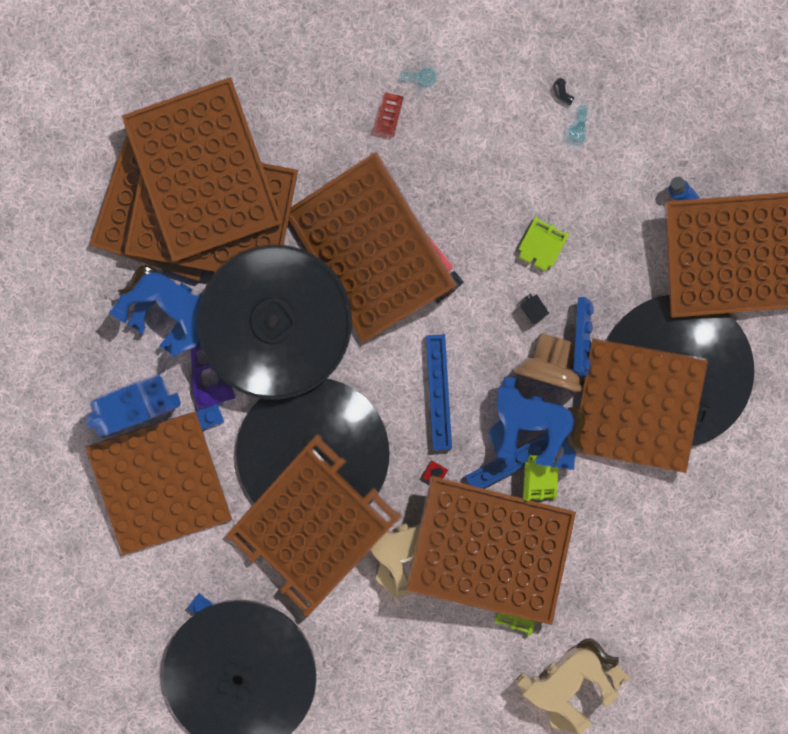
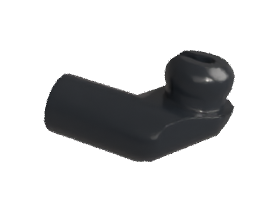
[553,78,575,105]

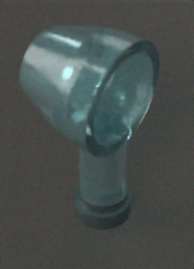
[401,67,437,87]
[569,105,588,142]

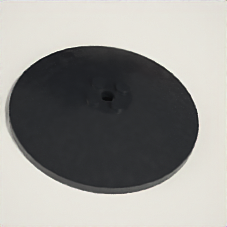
[197,244,352,399]
[607,295,755,446]
[236,379,390,504]
[163,600,317,734]

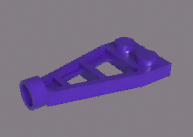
[191,341,236,409]

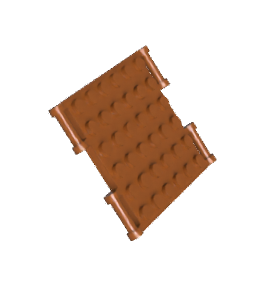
[225,434,402,618]

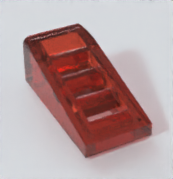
[376,92,404,136]

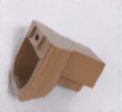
[514,333,582,392]

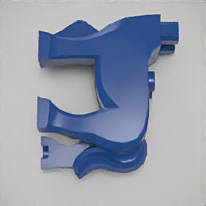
[85,374,181,438]

